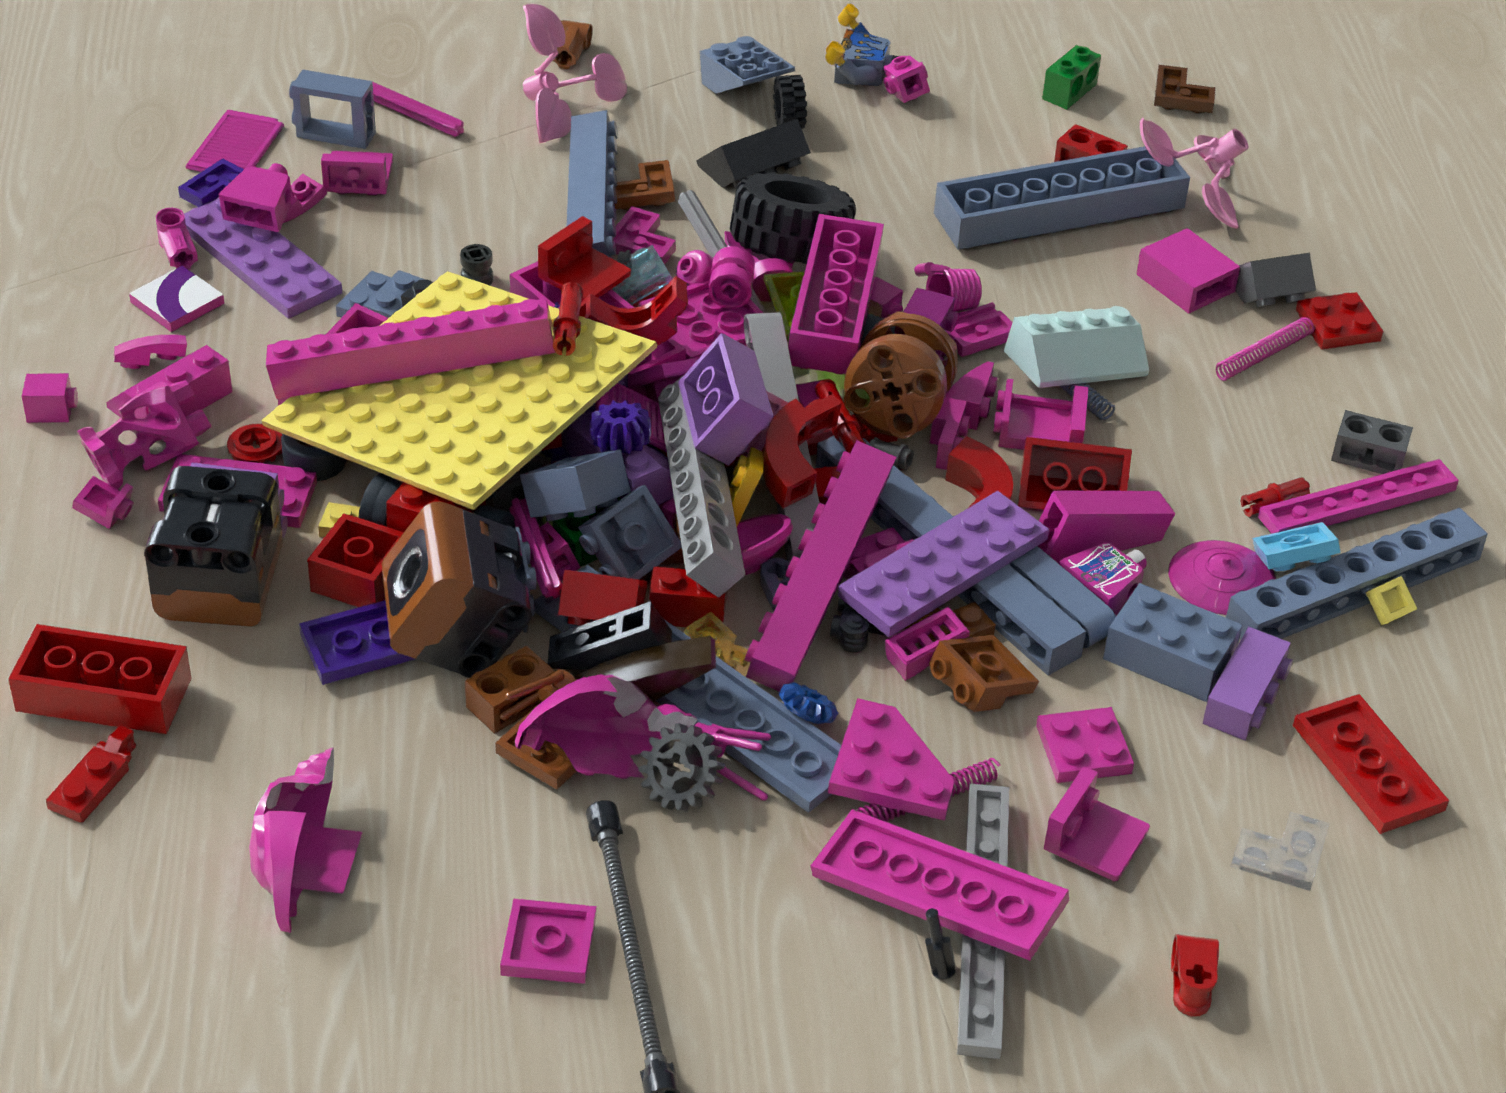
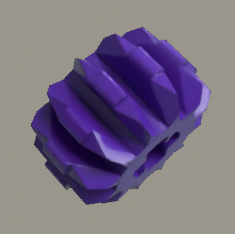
[590,400,651,456]

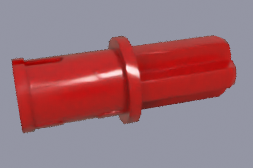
[1240,477,1310,517]

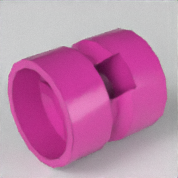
[709,246,755,309]

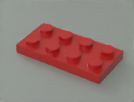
[1293,694,1449,834]

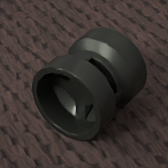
[460,244,493,285]

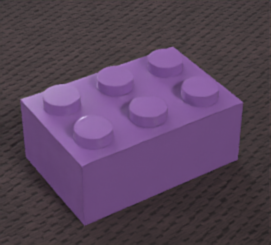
[678,333,774,466]

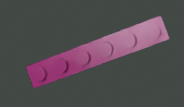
[1258,459,1459,534]

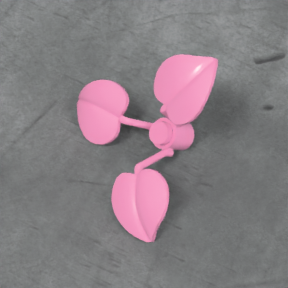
[523,4,627,143]
[1140,117,1248,229]

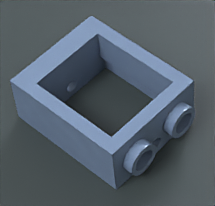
[289,69,376,149]

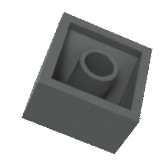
[1235,252,1316,308]

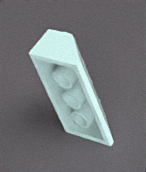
[1004,306,1149,388]

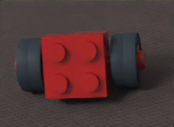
[358,473,516,532]

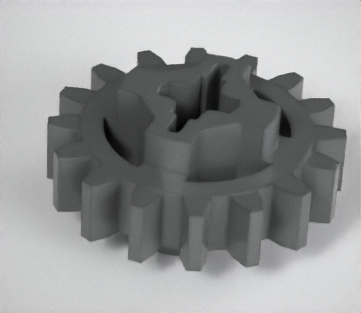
[639,723,725,812]

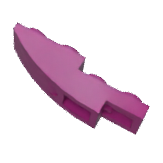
[930,361,998,470]

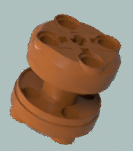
[844,312,958,439]

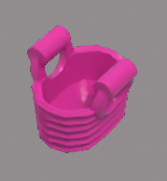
[914,262,982,312]

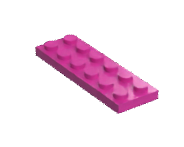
[810,810,1070,961]

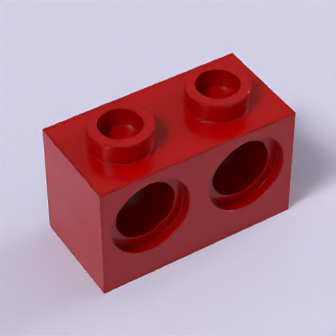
[1054,124,1128,162]

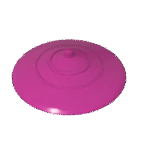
[1168,540,1276,615]

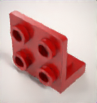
[538,216,631,302]

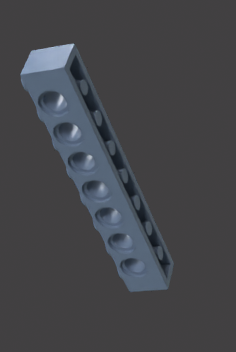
[1226,508,1488,640]

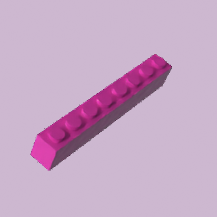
[266,298,556,399]
[744,441,896,692]

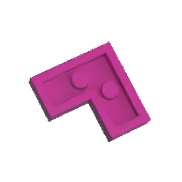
[614,207,676,268]

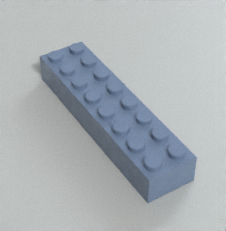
[934,146,1190,249]

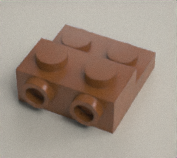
[928,635,1039,712]

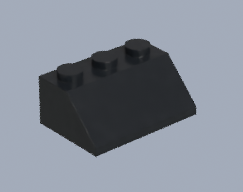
[696,119,811,189]

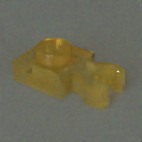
[683,612,748,669]

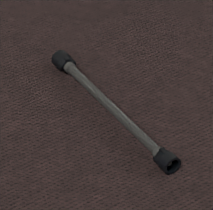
[586,800,680,1093]

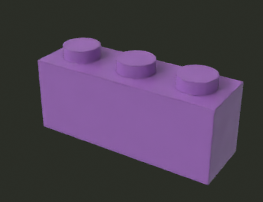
[1202,627,1293,741]

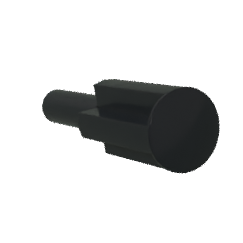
[925,908,957,979]

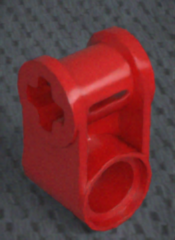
[1171,934,1219,1017]

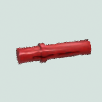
[553,282,584,356]
[815,379,866,453]

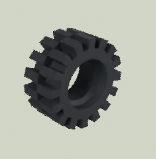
[773,75,807,129]

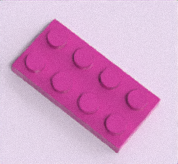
[158,454,318,528]

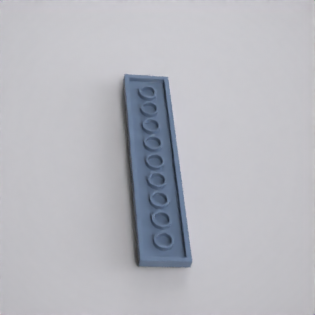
[534,565,841,813]

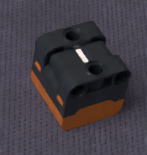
[144,466,283,627]
[382,502,532,678]

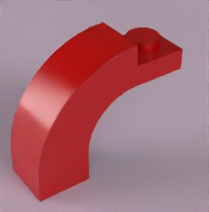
[579,276,688,346]
[763,394,842,509]
[945,436,1013,509]

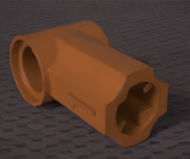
[553,20,593,69]

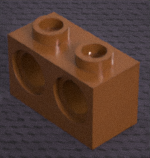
[465,645,555,734]

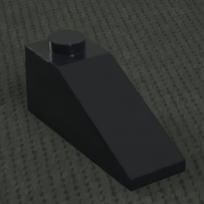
[547,601,672,669]

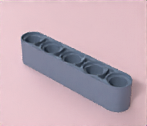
[1009,546,1116,649]

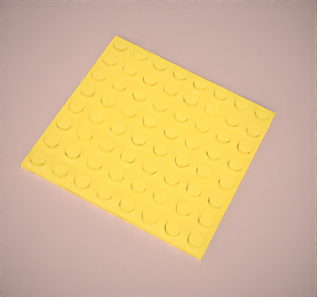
[261,271,657,510]

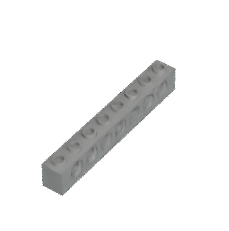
[658,375,745,598]

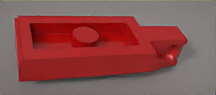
[46,725,137,823]

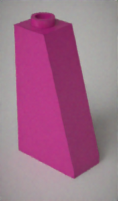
[1038,491,1175,564]

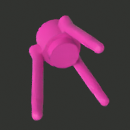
[695,722,771,801]

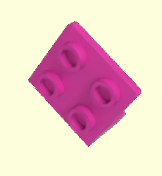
[321,151,393,195]
[1043,766,1150,882]

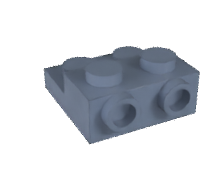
[336,270,424,318]
[578,485,682,579]

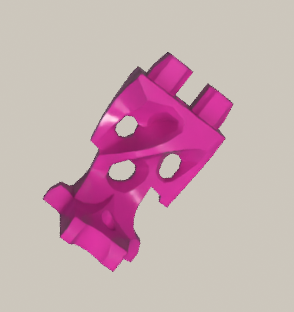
[77,380,211,489]

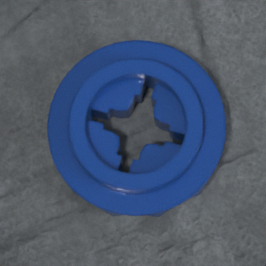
[779,682,838,724]

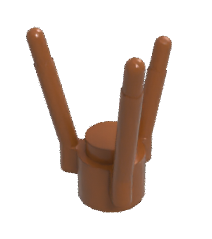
[500,669,576,750]

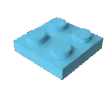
[1252,522,1341,571]

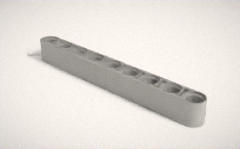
[744,312,819,562]

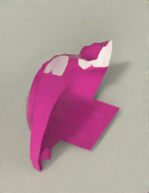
[515,674,698,779]
[249,747,362,933]

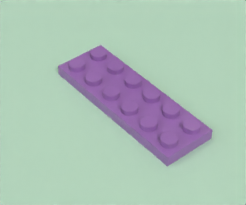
[184,198,343,319]
[838,491,1049,637]

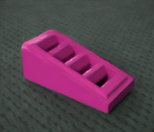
[885,607,969,681]

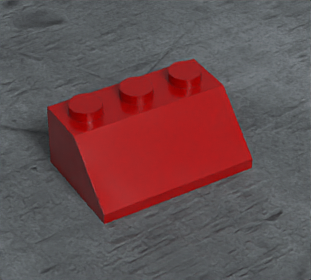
[1018,437,1132,510]

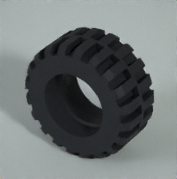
[730,173,856,264]

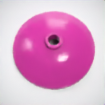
[737,514,793,575]

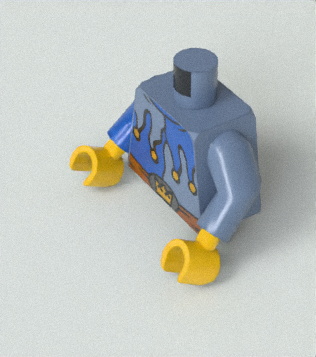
[825,3,899,86]

